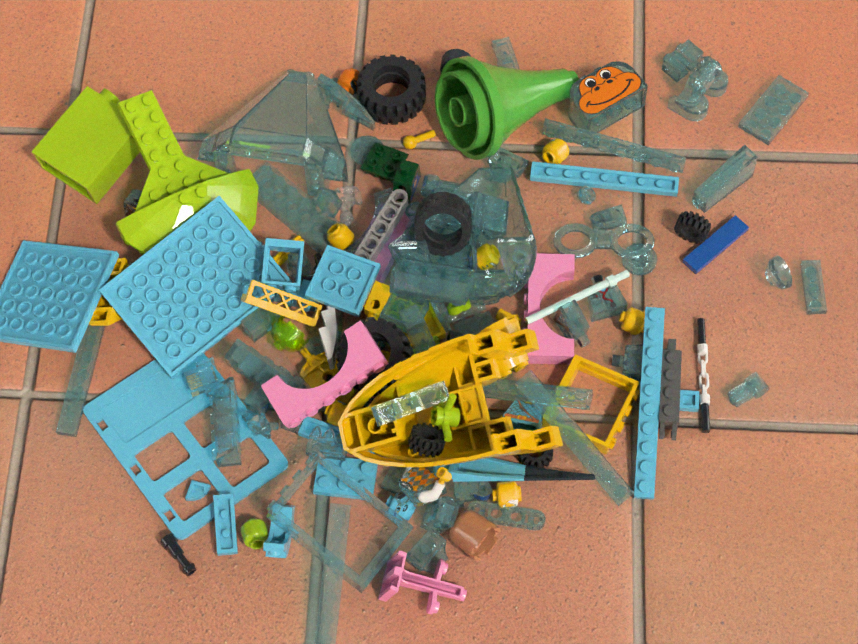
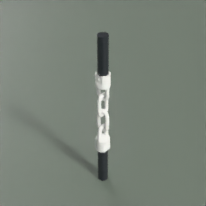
[697,318,710,433]

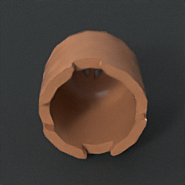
[449,510,501,561]

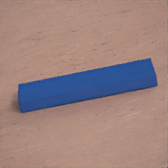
[683,215,749,274]

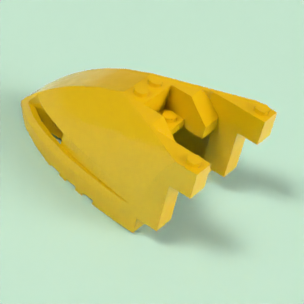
[338,328,563,467]

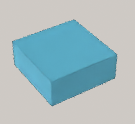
[680,390,699,412]

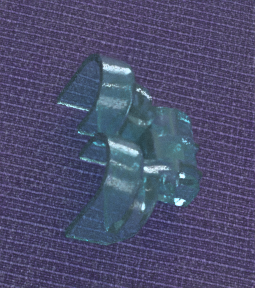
[667,56,729,121]

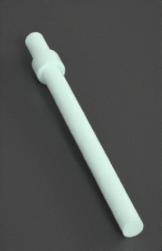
[525,270,630,324]

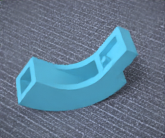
[263,504,295,558]

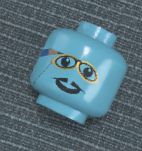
[385,493,416,522]

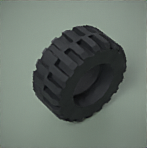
[357,54,426,125]
[335,317,414,396]

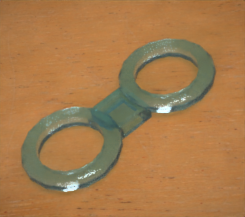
[553,223,655,259]

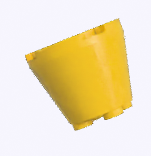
[476,314,529,382]

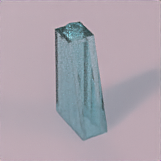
[692,145,758,213]

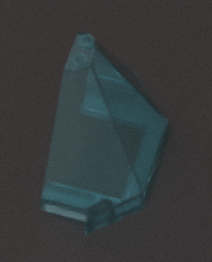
[198,69,348,198]

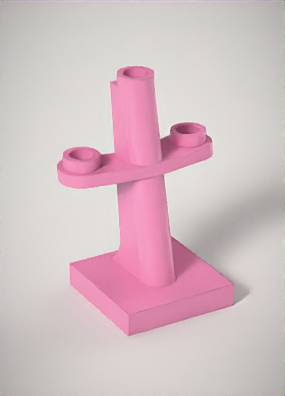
[378,551,467,614]

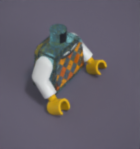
[395,448,452,507]

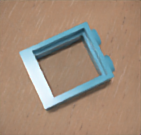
[261,238,304,293]

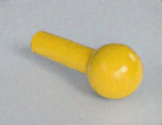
[403,130,436,149]

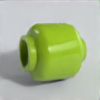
[241,518,269,549]

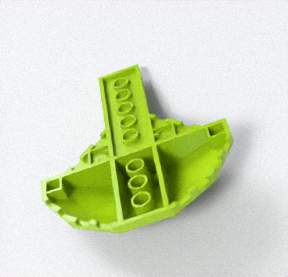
[115,90,259,255]

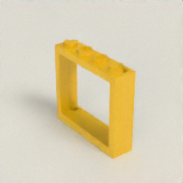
[542,354,640,454]

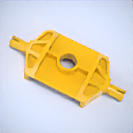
[300,348,357,408]

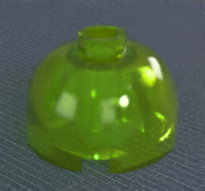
[271,315,309,353]

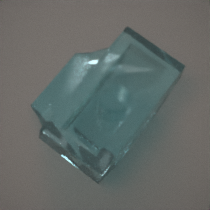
[487,147,529,185]
[405,528,448,574]

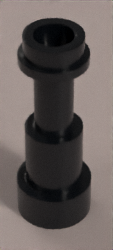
[160,533,197,576]

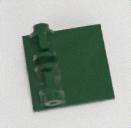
[360,142,409,183]

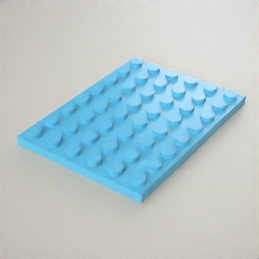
[99,196,292,379]

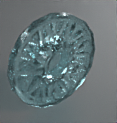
[350,136,383,165]
[622,243,657,276]

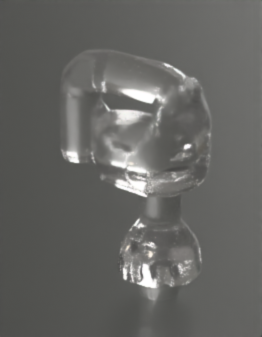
[333,186,363,226]

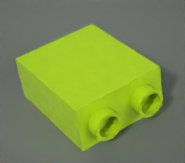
[32,86,140,204]

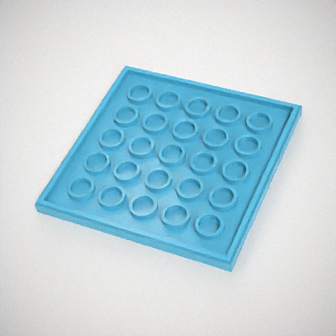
[0,240,119,353]

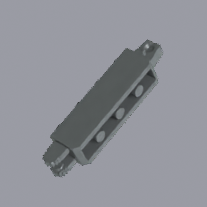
[658,339,682,441]

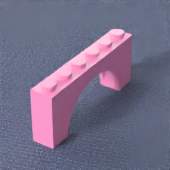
[524,253,575,365]
[261,320,389,429]

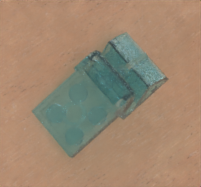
[428,187,509,240]

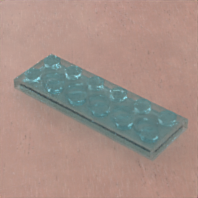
[253,161,342,253]

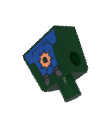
[393,160,421,204]

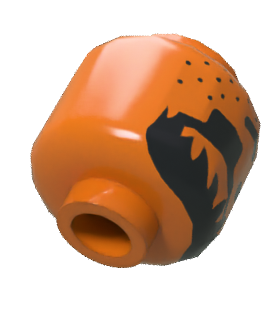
[337,68,360,95]

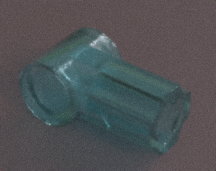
[420,174,459,197]
[727,372,769,407]

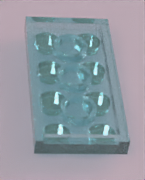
[738,75,809,145]

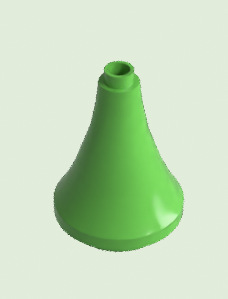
[435,56,580,160]

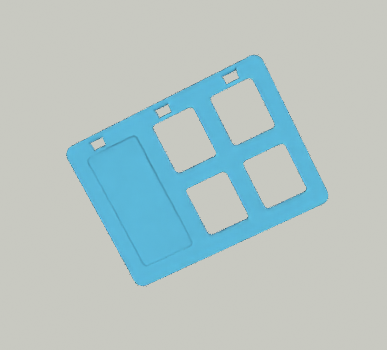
[83,354,288,540]

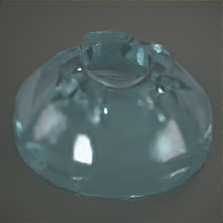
[765,255,792,290]

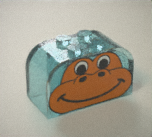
[568,61,648,140]

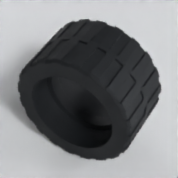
[413,192,472,256]

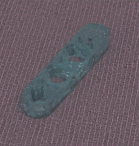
[468,501,546,531]

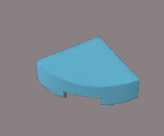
[185,480,211,501]

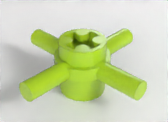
[430,391,460,442]

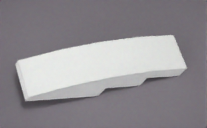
[318,305,338,370]

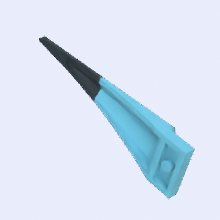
[432,457,595,482]

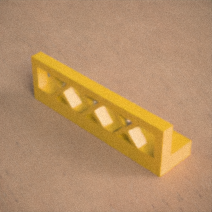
[240,280,323,327]

